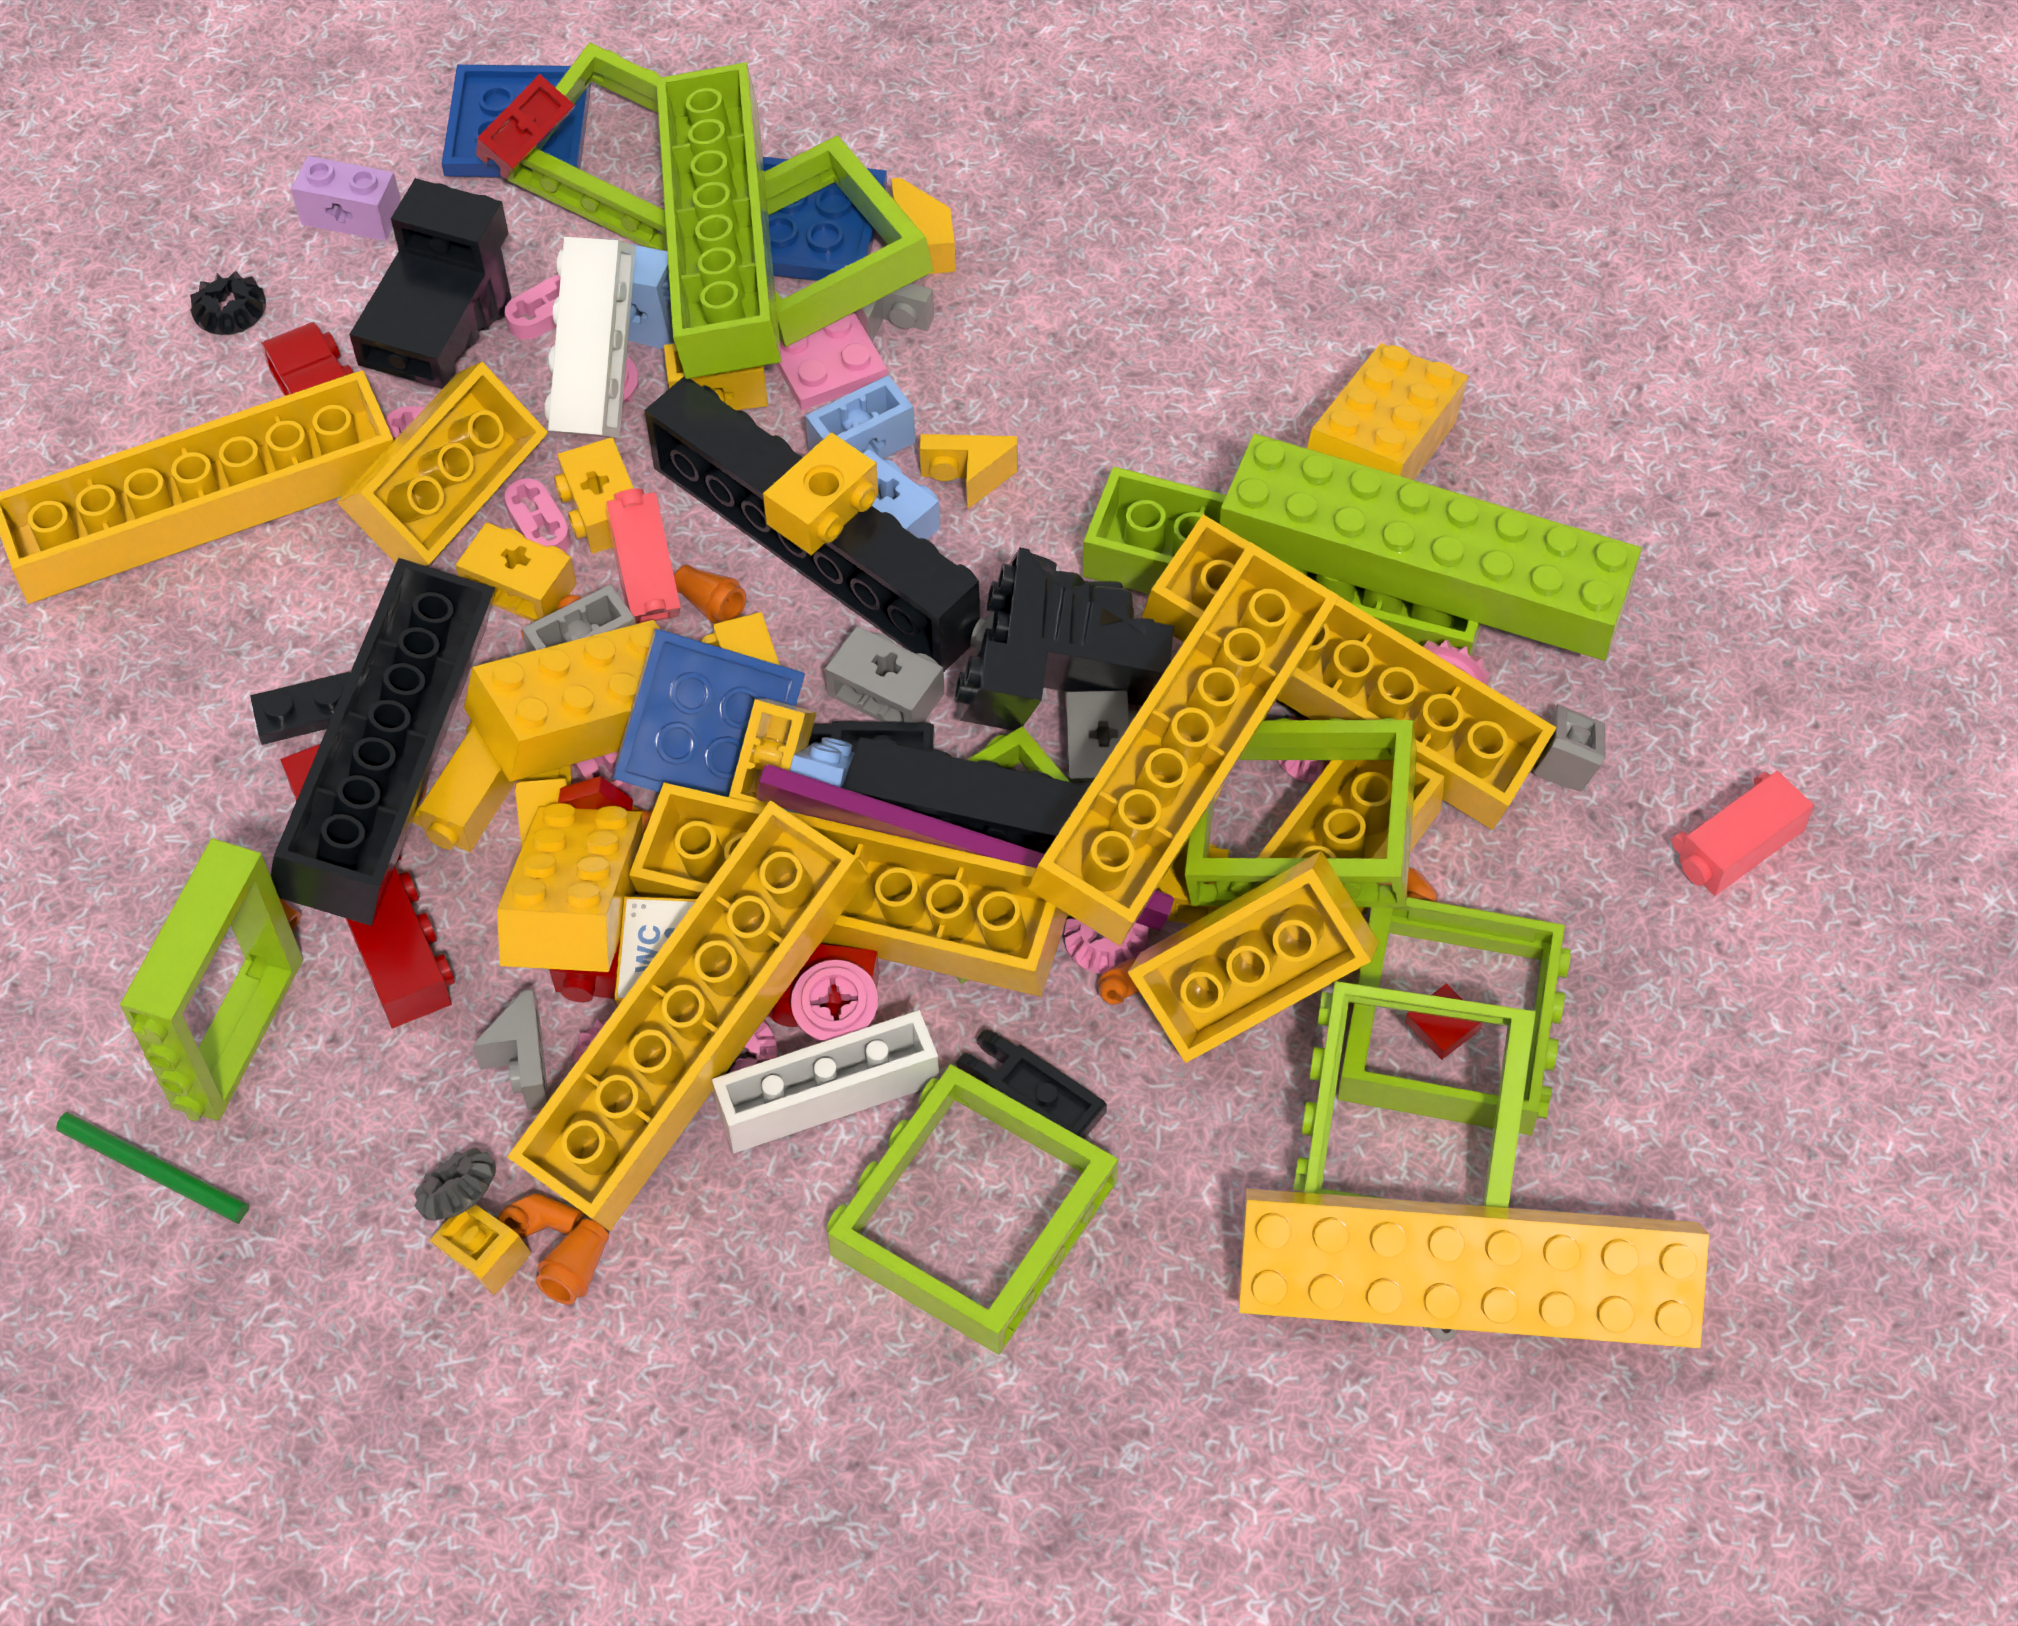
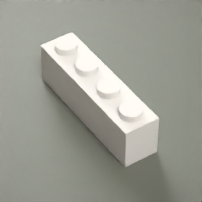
[545,237,636,438]
[712,1010,939,1154]

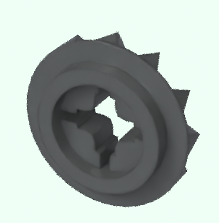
[414,1148,496,1221]

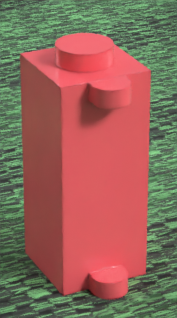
[605,488,681,624]
[1671,771,1814,896]

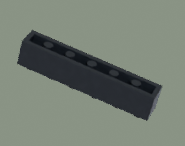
[842,737,1091,854]

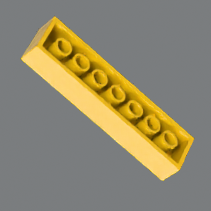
[0,370,394,604]
[1142,514,1557,830]
[1028,542,1340,946]
[629,783,1068,997]
[507,800,869,1231]
[1238,1188,1709,1348]

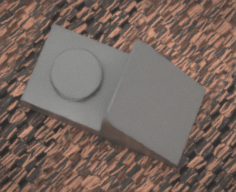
[845,265,934,342]
[1534,704,1605,792]
[473,989,549,1110]

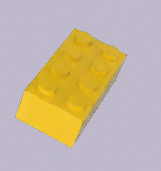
[1307,343,1469,480]
[336,361,548,566]
[464,620,660,782]
[1257,760,1445,916]
[497,803,643,972]
[1127,851,1379,1063]

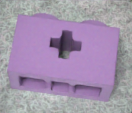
[291,156,401,241]

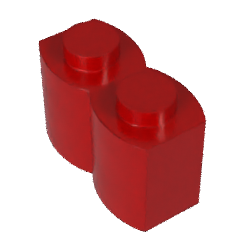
[261,322,353,396]

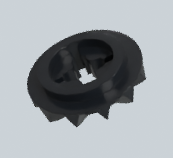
[190,271,266,335]

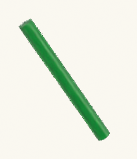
[56,1112,249,1224]

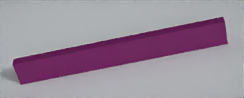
[756,764,1174,931]

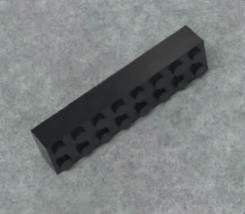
[644,376,980,672]
[270,558,495,926]

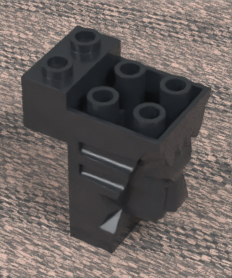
[349,178,512,389]
[954,547,1174,731]

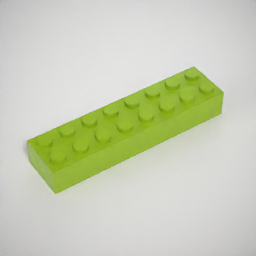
[656,62,782,379]
[1220,433,1642,661]
[1083,466,1482,656]

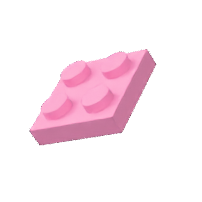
[775,312,888,411]

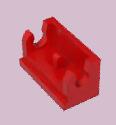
[476,74,575,178]

